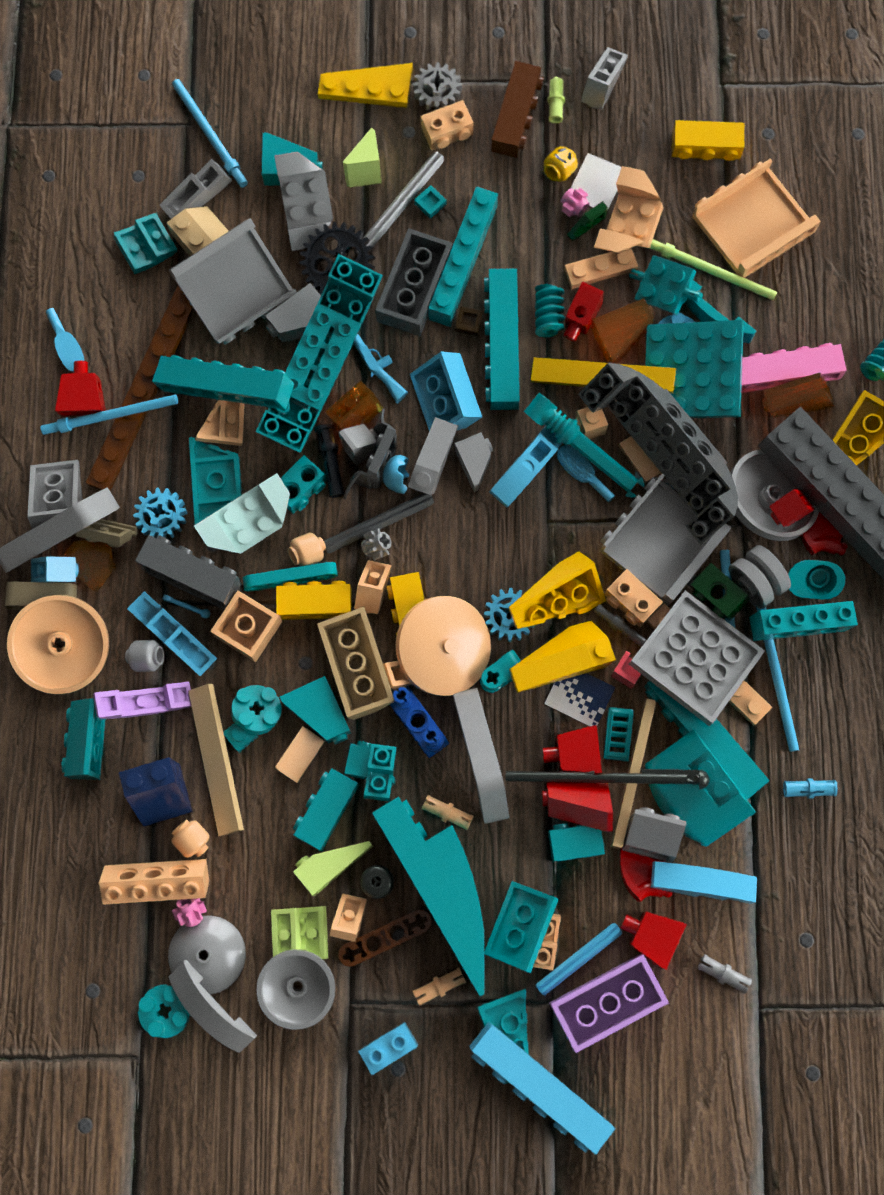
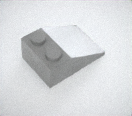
[28,460,83,529]

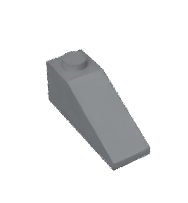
[581,47,628,110]
[408,417,458,495]

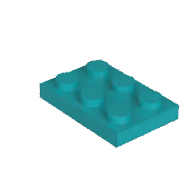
[484,881,559,973]

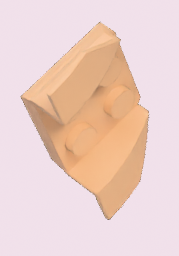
[594,166,663,253]

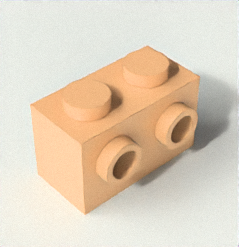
[421,100,474,150]
[605,569,663,628]

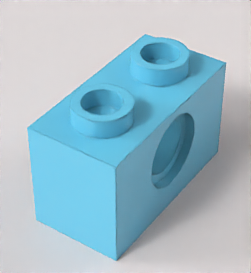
[359,1022,418,1075]

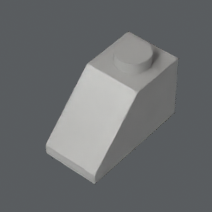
[339,424,378,466]
[455,432,493,492]

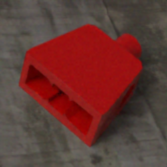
[563,281,604,342]
[55,361,106,417]
[542,725,602,775]
[620,912,687,970]

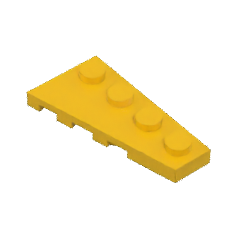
[318,63,413,108]

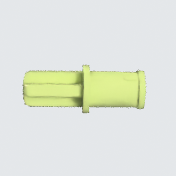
[547,77,565,124]

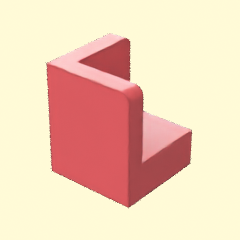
[611,651,641,689]

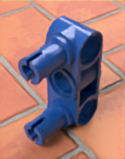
[389,686,450,758]

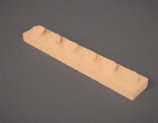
[647,603,772,726]

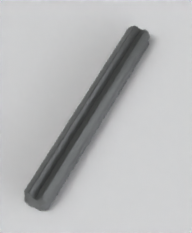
[324,493,434,554]

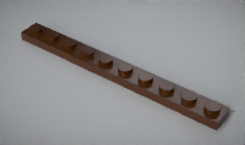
[86,286,194,492]

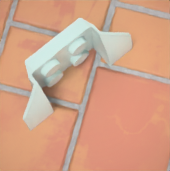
[194,473,290,553]

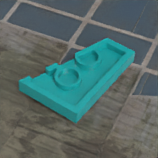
[477,989,529,1084]

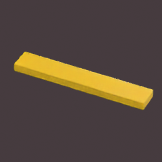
[531,357,676,394]

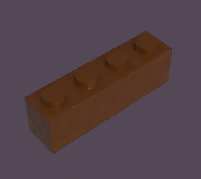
[491,60,544,158]

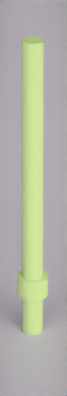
[650,239,777,300]

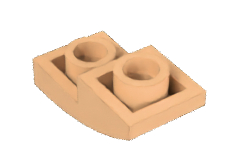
[533,914,561,970]

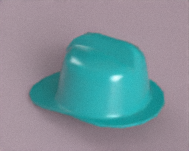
[788,560,845,600]

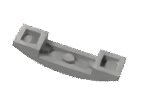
[168,960,257,1053]

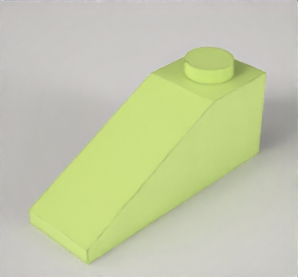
[293,841,373,896]

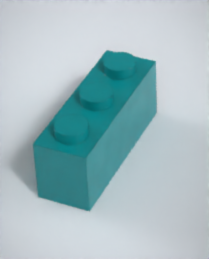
[293,768,359,851]

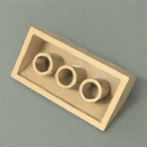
[317,607,395,720]

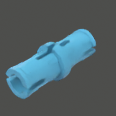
[783,778,837,799]

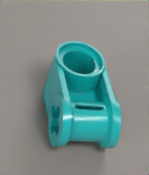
[480,650,521,693]

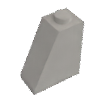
[265,283,321,342]

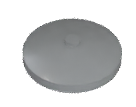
[730,449,819,541]

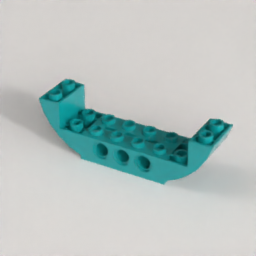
[256,254,383,453]

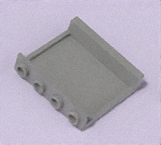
[168,218,297,345]
[599,473,731,606]

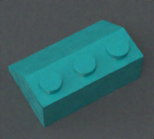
[61,698,106,780]

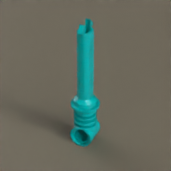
[524,393,645,497]

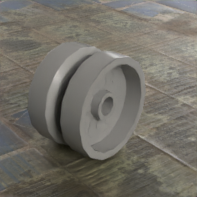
[728,545,791,609]

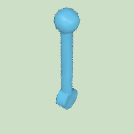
[162,594,210,619]

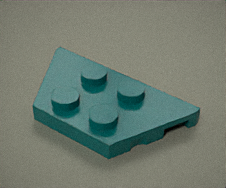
[189,437,242,525]

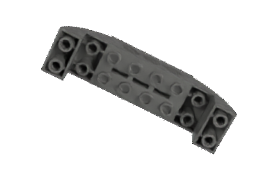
[578,363,738,545]

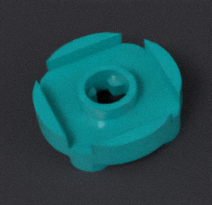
[231,685,282,735]
[138,984,191,1038]

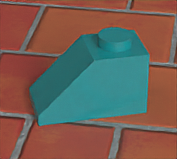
[344,741,396,785]

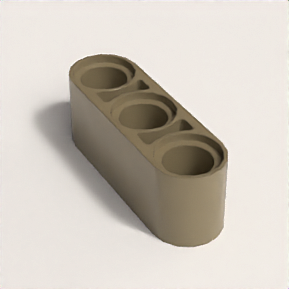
[4,582,78,610]

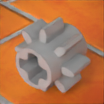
[361,528,391,560]

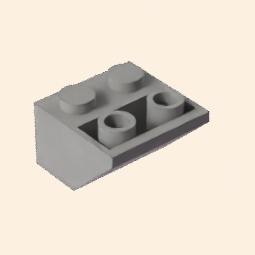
[622,808,686,863]

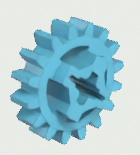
[133,487,187,538]
[484,588,535,642]

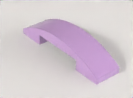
[93,682,192,719]

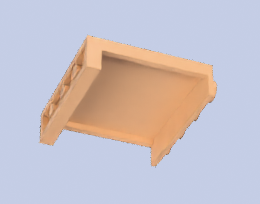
[692,159,821,278]

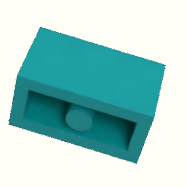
[548,823,605,862]

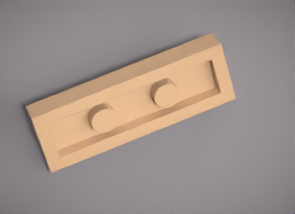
[564,248,638,289]

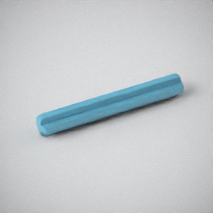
[536,923,622,995]

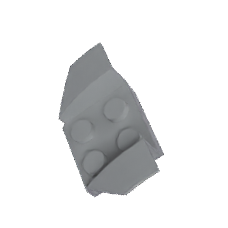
[274,152,333,251]

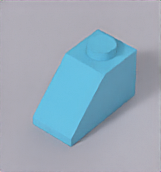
[31,556,79,583]

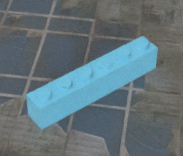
[469,1022,615,1154]

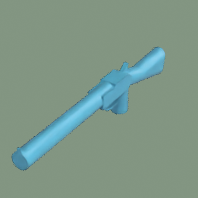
[353,334,408,404]

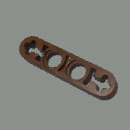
[338,910,432,967]

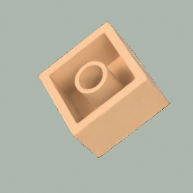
[210,590,282,663]

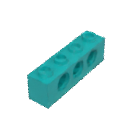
[749,601,858,641]

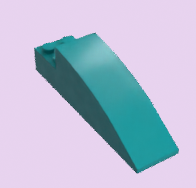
[372,797,485,996]

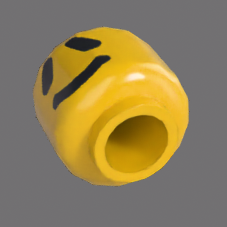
[544,146,578,182]

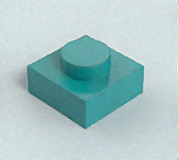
[414,185,447,219]
[223,723,258,753]

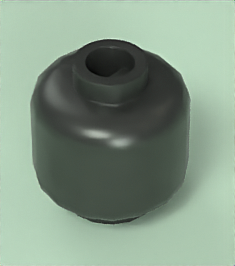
[360,865,394,899]

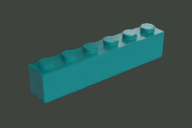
[428,186,498,327]
[484,268,520,410]
[152,355,294,410]
[644,681,770,800]

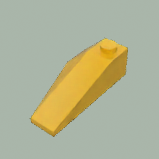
[832,390,884,466]
[509,551,606,629]
[509,621,616,693]

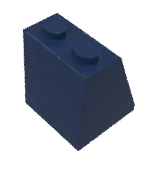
[119,757,193,827]

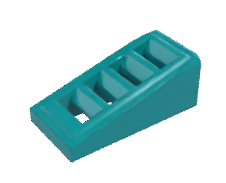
[603,707,634,762]

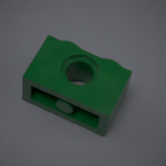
[691,563,750,621]

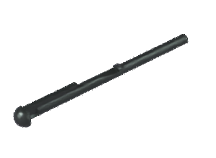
[506,769,709,790]

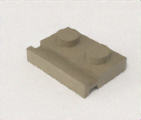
[76,519,137,547]

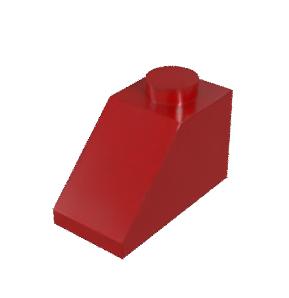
[769,489,815,527]

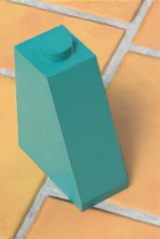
[262,132,323,186]
[280,676,351,744]

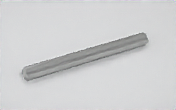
[354,151,444,256]

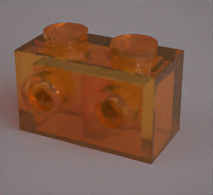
[325,381,384,431]

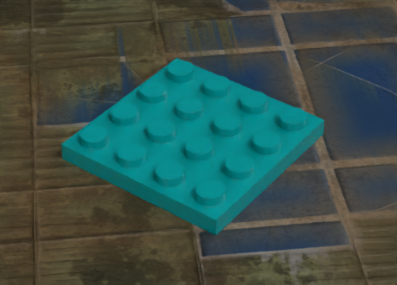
[645,320,744,418]

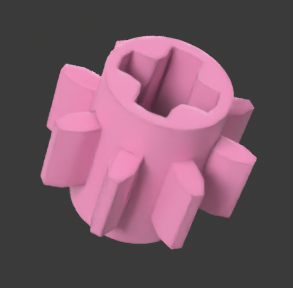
[561,188,589,217]
[172,898,207,927]

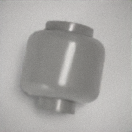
[125,640,164,672]

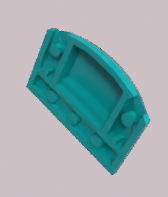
[645,729,756,847]

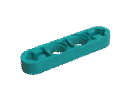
[242,562,338,591]

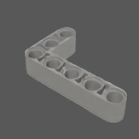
[0,487,120,573]
[453,688,509,824]

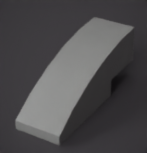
[160,159,232,219]

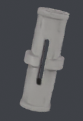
[697,954,752,994]

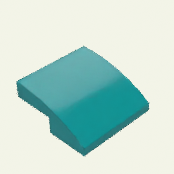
[113,213,177,274]

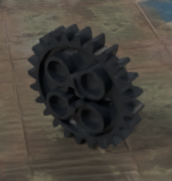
[300,222,376,295]

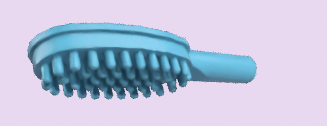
[46,308,84,373]
[557,445,615,503]

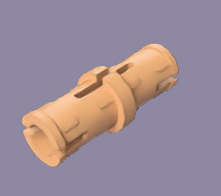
[422,795,474,830]
[413,967,466,1006]

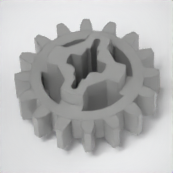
[413,62,462,111]

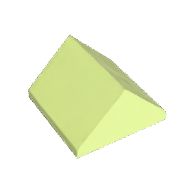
[343,128,382,187]

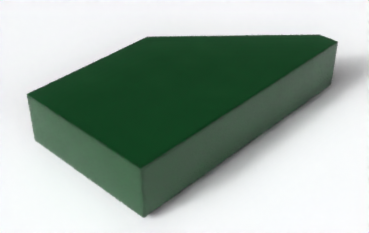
[567,201,608,241]

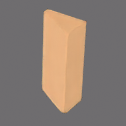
[275,726,325,783]

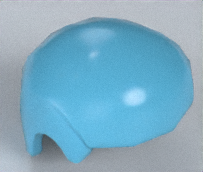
[382,455,409,494]

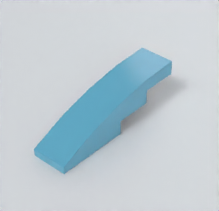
[127,591,217,676]
[651,861,757,904]

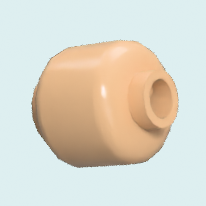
[288,532,326,566]
[171,819,210,858]

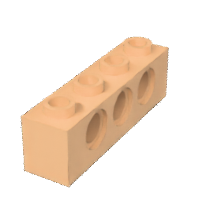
[99,859,209,904]

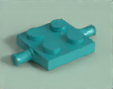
[629,255,703,315]

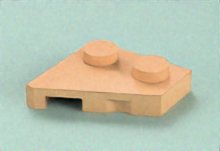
[195,400,244,446]

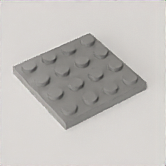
[629,590,765,726]

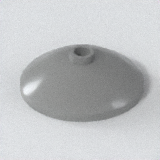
[168,916,246,994]
[257,949,335,1030]

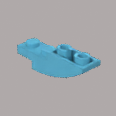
[489,425,562,508]

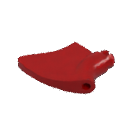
[801,512,848,556]
[619,847,672,903]

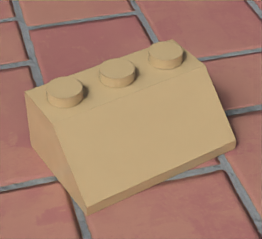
[167,206,228,256]

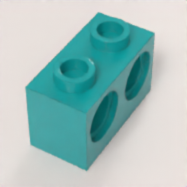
[281,455,327,514]

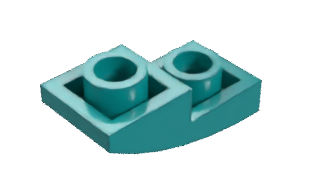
[364,744,396,801]

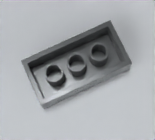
[375,228,452,337]
[135,535,244,610]

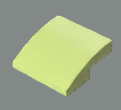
[271,906,329,959]

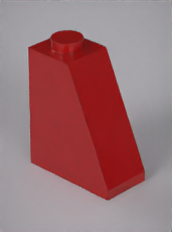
[542,782,613,832]

